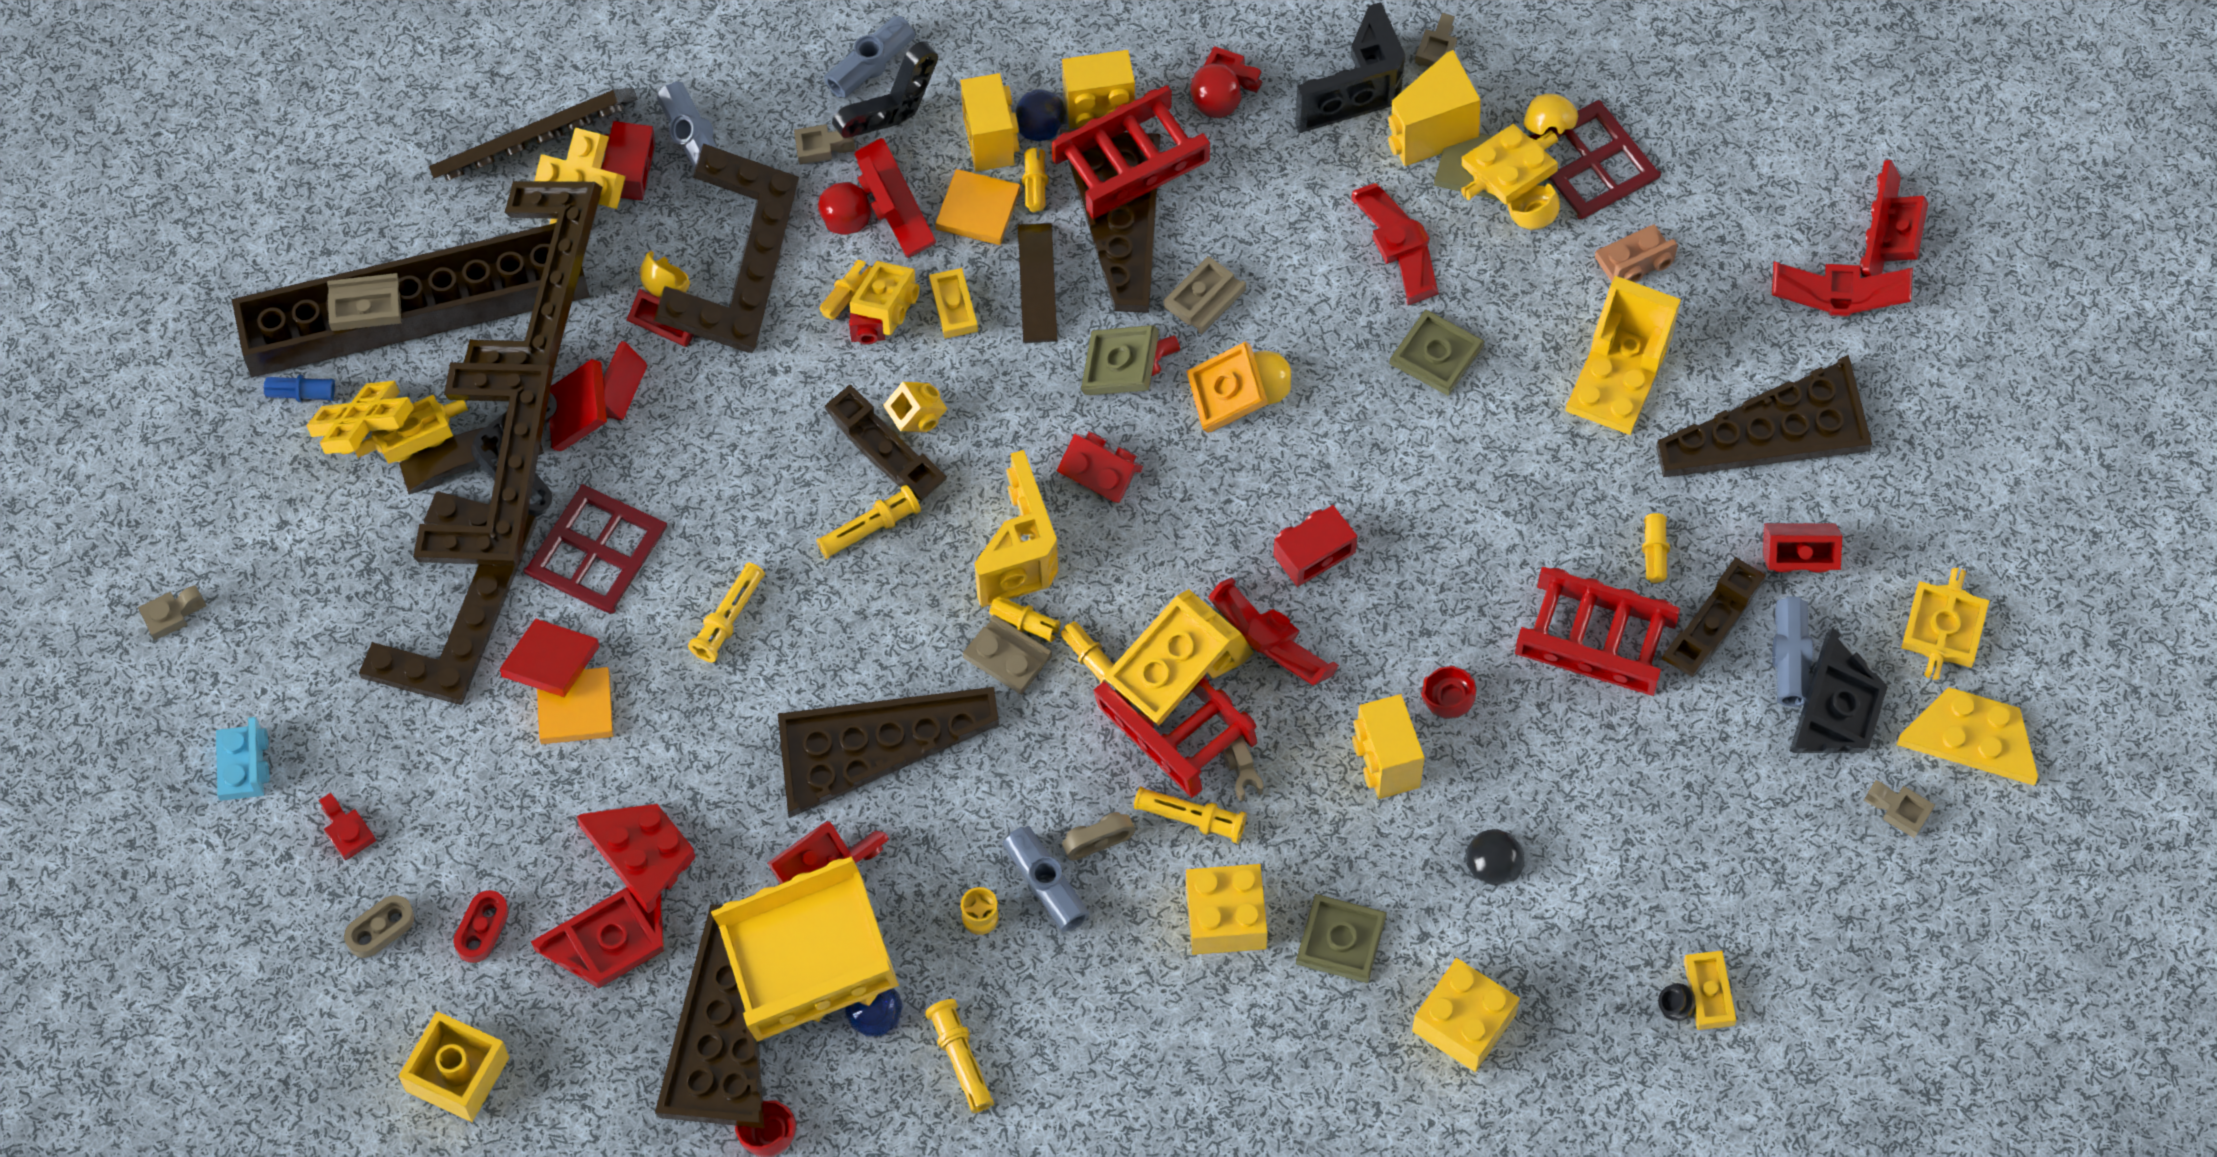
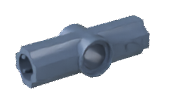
[824,15,915,98]
[657,81,717,170]
[1772,596,1813,707]
[1003,826,1090,933]

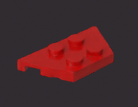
[577,804,695,913]
[530,887,664,989]

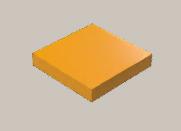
[935,169,1021,246]
[1186,341,1268,433]
[537,667,614,744]

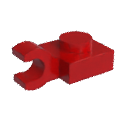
[1203,46,1263,93]
[318,792,376,861]

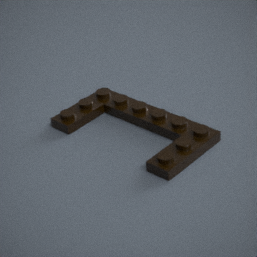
[654,143,799,353]
[464,181,603,371]
[413,362,554,566]
[359,491,537,705]

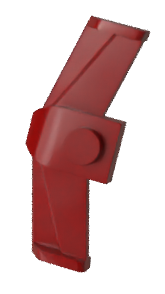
[1351,183,1439,306]
[1771,261,1913,317]
[1208,577,1339,686]

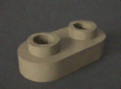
[1062,812,1136,860]
[344,895,415,958]

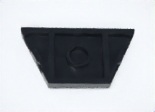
[1789,628,1888,753]

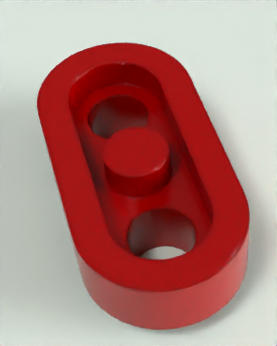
[453,890,509,963]

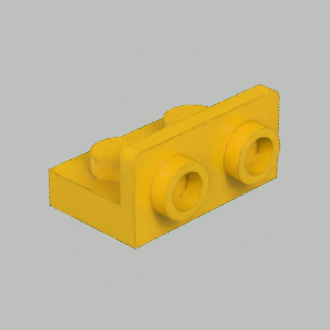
[850,261,919,336]

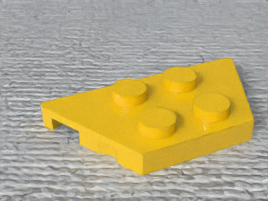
[1896,687,2038,786]

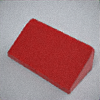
[626,289,694,347]
[603,341,647,420]

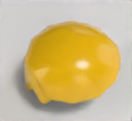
[1523,93,1578,135]
[1508,184,1560,231]
[639,250,690,297]
[1253,350,1292,405]

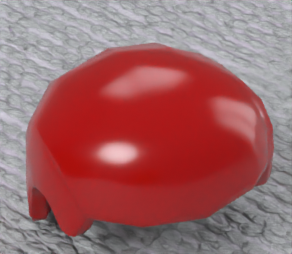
[1190,63,1242,119]
[818,182,871,235]
[1421,666,1477,719]
[735,1100,797,1157]

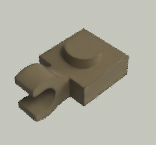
[1415,13,1457,67]
[794,124,856,165]
[138,585,207,641]
[1222,735,1263,801]
[1864,780,1935,839]

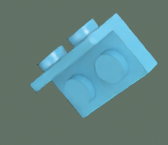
[216,717,270,801]

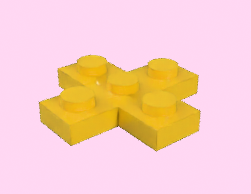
[534,128,626,224]
[306,380,414,455]

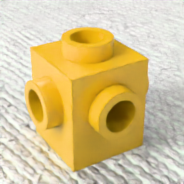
[883,381,948,432]

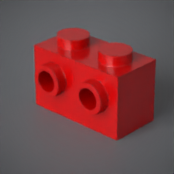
[600,121,656,201]
[1273,505,1358,588]
[1763,523,1843,573]

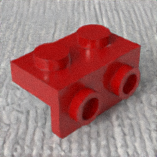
[1056,431,1143,503]

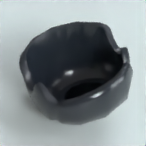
[1466,829,1525,886]

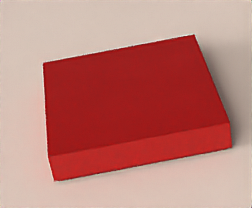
[549,359,607,452]
[500,618,600,698]

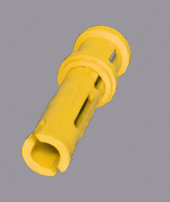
[816,485,921,559]
[688,562,765,663]
[1134,786,1247,844]
[925,998,994,1113]

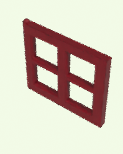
[1529,99,1662,220]
[523,484,667,614]

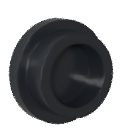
[1658,983,1696,1021]

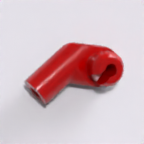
[1151,335,1180,376]

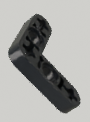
[832,41,938,138]
[471,393,557,517]

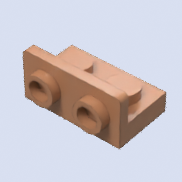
[1595,224,1678,283]

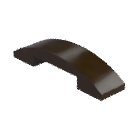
[1018,223,1058,343]
[825,384,947,501]
[399,427,544,495]
[1662,557,1766,677]

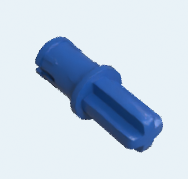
[263,375,335,402]

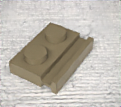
[1164,256,1246,335]
[327,273,401,331]
[963,614,1052,695]

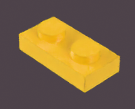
[929,268,978,339]
[1683,951,1737,1030]

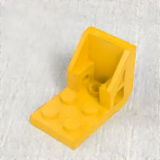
[1565,276,1681,435]
[974,450,1058,608]
[1104,589,1254,726]

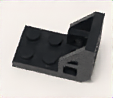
[1295,2,1405,133]

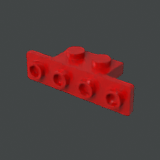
[854,138,936,258]
[1860,160,1928,277]
[767,821,889,884]

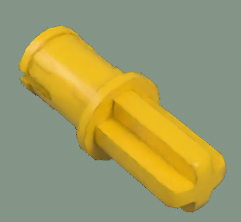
[1022,148,1049,213]
[819,260,872,320]
[1642,513,1670,584]
[989,596,1061,642]
[1061,621,1114,684]

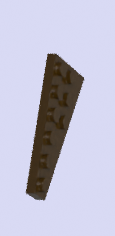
[429,87,638,182]
[1060,129,1161,313]
[1656,355,1872,478]
[778,687,999,818]
[655,904,765,1128]

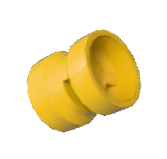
[960,887,999,935]

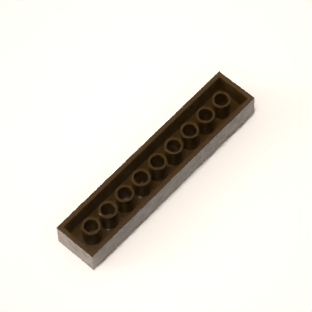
[231,223,590,378]

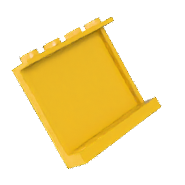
[711,856,899,1042]

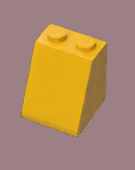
[1388,50,1481,166]

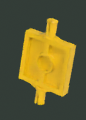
[1461,124,1558,205]
[355,394,469,464]
[1901,568,1990,680]

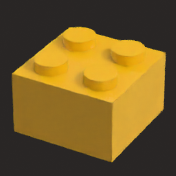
[1062,50,1135,129]
[960,73,1020,172]
[1352,694,1425,799]
[1186,864,1267,955]
[1412,958,1520,1072]
[399,1011,510,1122]

